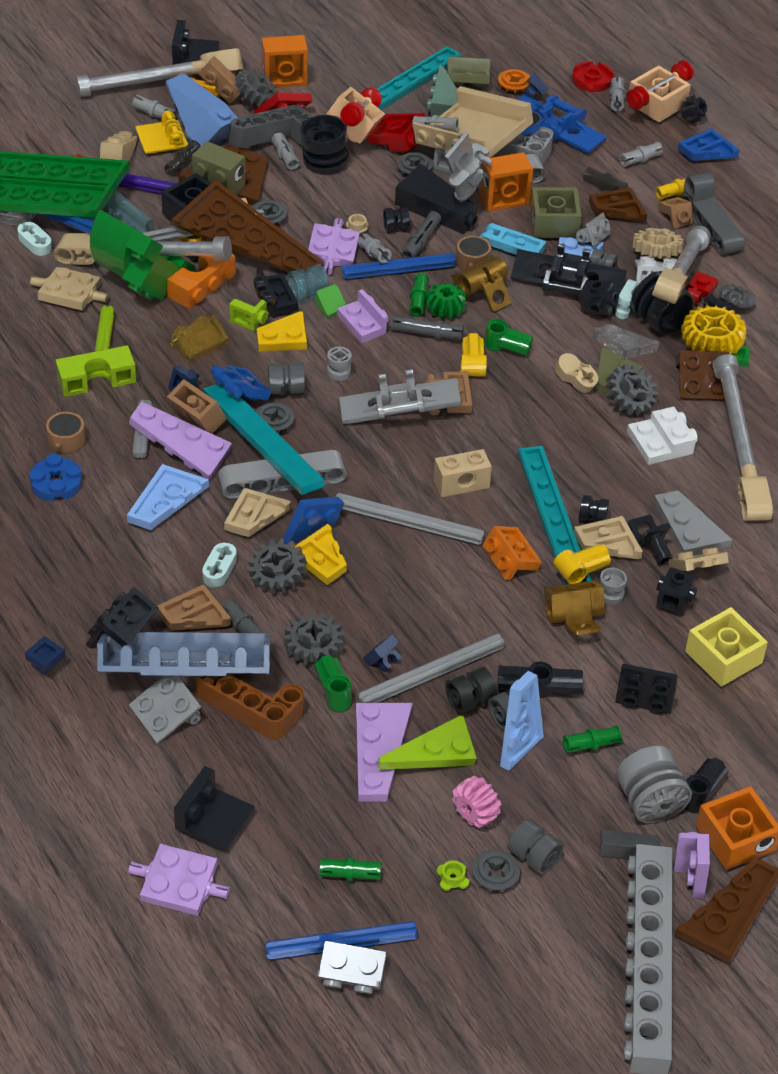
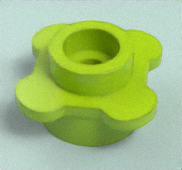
[437,861,469,891]

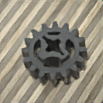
[235,68,279,107]
[605,364,658,416]
[248,538,307,594]
[284,612,344,666]

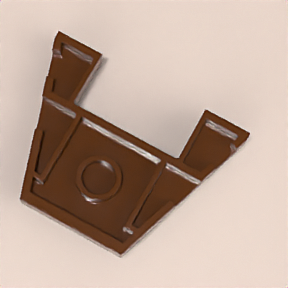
[178,144,268,206]

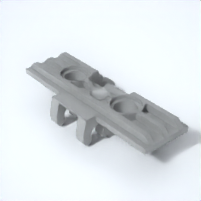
[444,131,492,202]
[339,369,462,424]

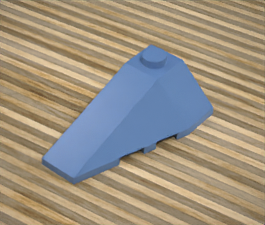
[166,73,238,150]

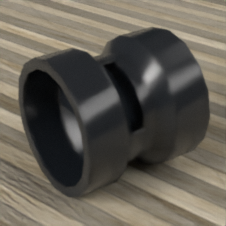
[383,206,410,231]
[578,495,610,522]

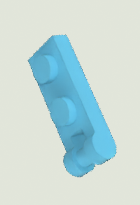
[479,223,546,255]

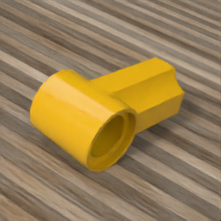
[461,333,487,377]
[553,544,611,584]

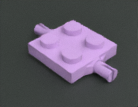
[308,218,360,275]
[128,844,230,916]

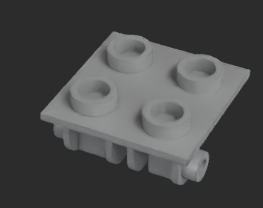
[129,676,201,744]

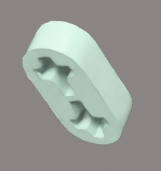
[17,222,52,256]
[202,543,237,588]

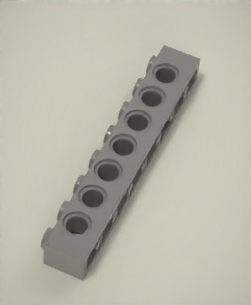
[624,844,672,1074]

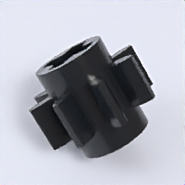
[680,95,707,123]

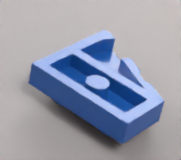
[678,128,739,161]
[283,497,344,545]

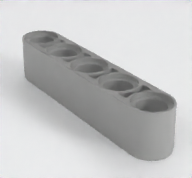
[218,450,347,499]

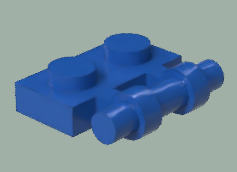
[211,365,271,401]

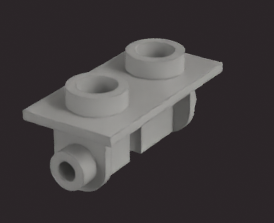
[576,213,610,246]

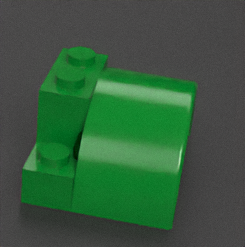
[90,209,196,301]

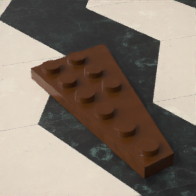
[171,180,324,280]

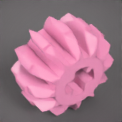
[452,776,502,828]

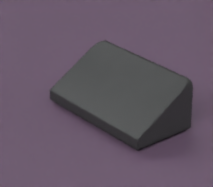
[599,829,661,859]

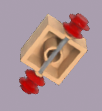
[626,60,694,122]
[326,87,385,144]

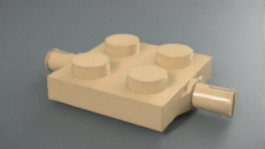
[30,267,109,310]

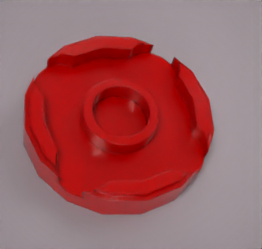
[572,61,614,92]

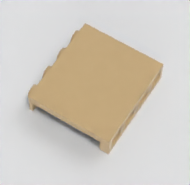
[413,86,533,158]

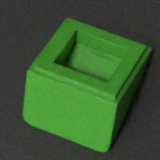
[315,284,346,318]

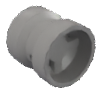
[327,346,352,381]
[599,568,627,605]

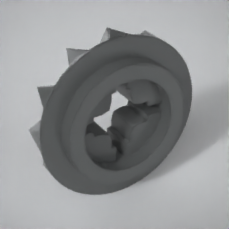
[397,153,432,176]
[252,200,287,225]
[719,284,756,308]
[255,403,294,434]
[472,850,520,893]

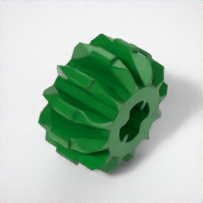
[426,282,466,321]

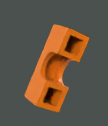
[167,254,236,309]

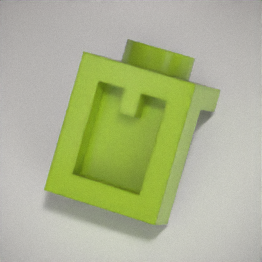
[229,298,268,332]

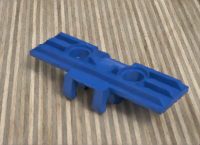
[517,94,607,154]

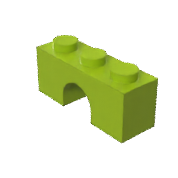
[55,345,136,397]

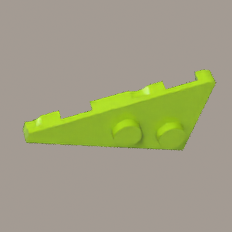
[377,716,477,770]

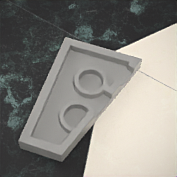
[653,490,732,555]

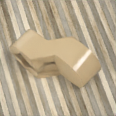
[554,353,598,393]

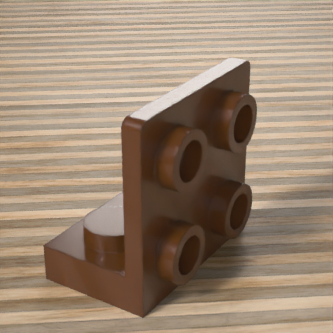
[676,350,729,400]

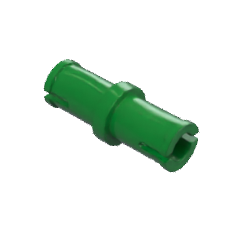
[409,273,429,317]
[562,725,622,754]
[320,857,382,882]

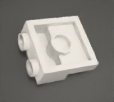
[627,407,697,465]

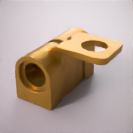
[451,256,511,312]
[544,580,605,635]

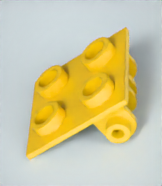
[135,111,188,154]

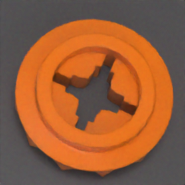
[498,69,531,93]

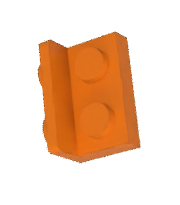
[483,526,542,580]

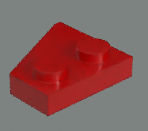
[253,92,313,114]

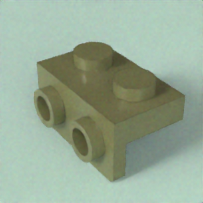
[447,56,490,87]

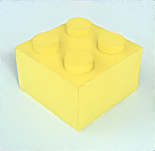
[685,607,768,687]

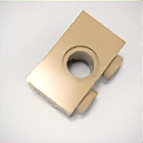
[433,449,492,498]

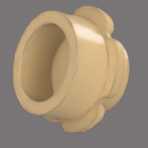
[346,214,369,235]

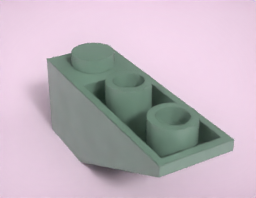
[427,66,457,117]

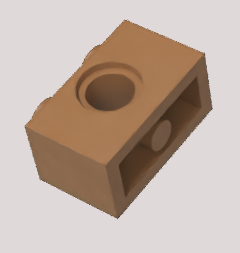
[167,379,227,434]

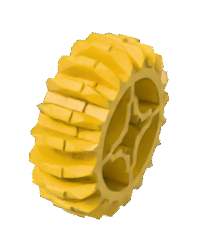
[681,305,747,355]

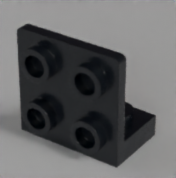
[172,20,220,65]
[86,587,159,648]
[615,664,678,714]
[174,766,255,852]

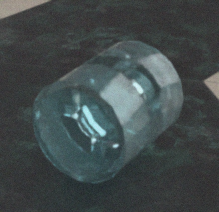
[287,264,329,301]

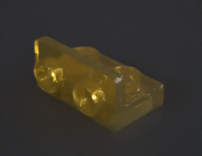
[169,314,229,361]

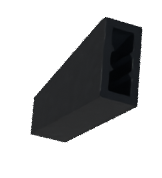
[395,164,478,235]

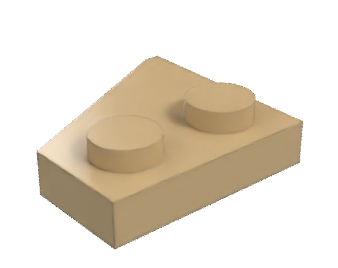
[224,488,291,537]
[574,516,643,559]
[669,547,729,571]

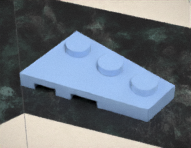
[127,464,209,530]
[500,671,544,771]

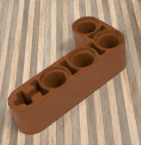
[194,673,304,739]

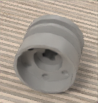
[616,746,692,823]

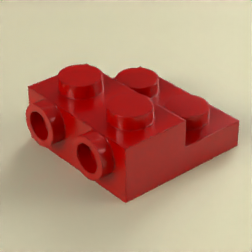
[367,113,429,153]

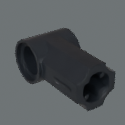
[685,757,729,813]

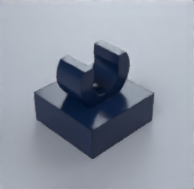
[524,73,549,97]
[168,365,200,391]
[363,634,401,671]
[25,636,66,675]

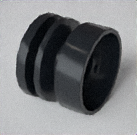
[301,115,349,174]
[630,271,695,335]

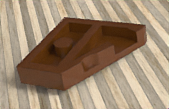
[589,188,647,222]

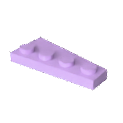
[129,402,232,481]
[356,703,412,802]

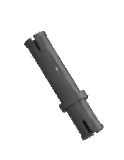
[400,211,441,259]
[391,315,464,341]

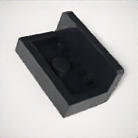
[253,268,298,316]

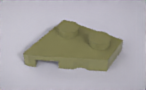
[595,347,643,398]

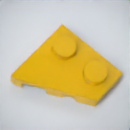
[257,311,307,352]
[295,524,347,585]

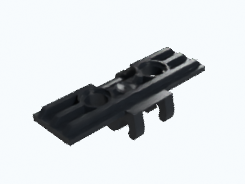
[510,243,627,298]

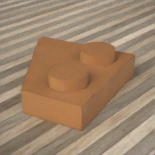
[157,584,231,631]

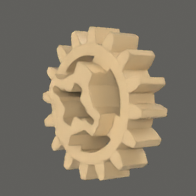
[633,228,684,259]

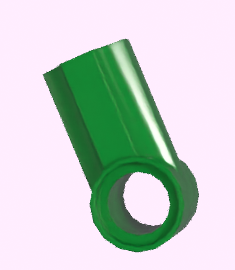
[484,319,534,356]
[314,655,352,712]

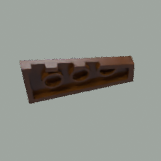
[675,857,778,964]

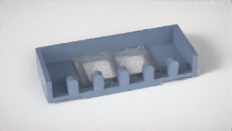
[97,631,270,676]

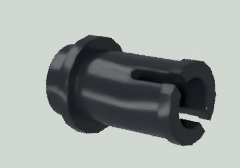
[703,294,734,311]

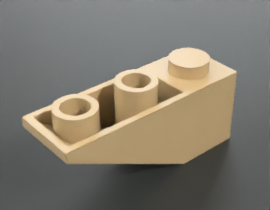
[100,131,138,161]

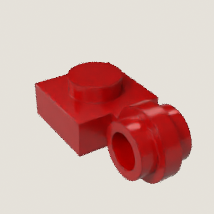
[687,271,719,305]

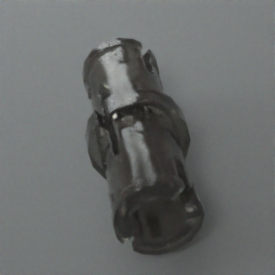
[164,140,201,176]
[583,166,628,191]

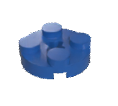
[29,454,82,501]

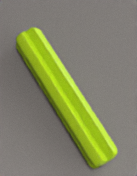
[95,305,114,352]

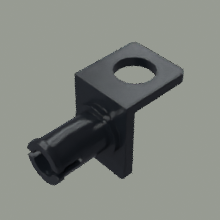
[628,514,673,564]

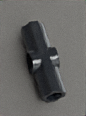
[497,661,583,698]

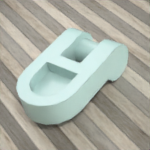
[615,279,638,319]

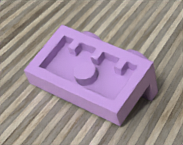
[337,289,388,343]
[674,832,710,899]

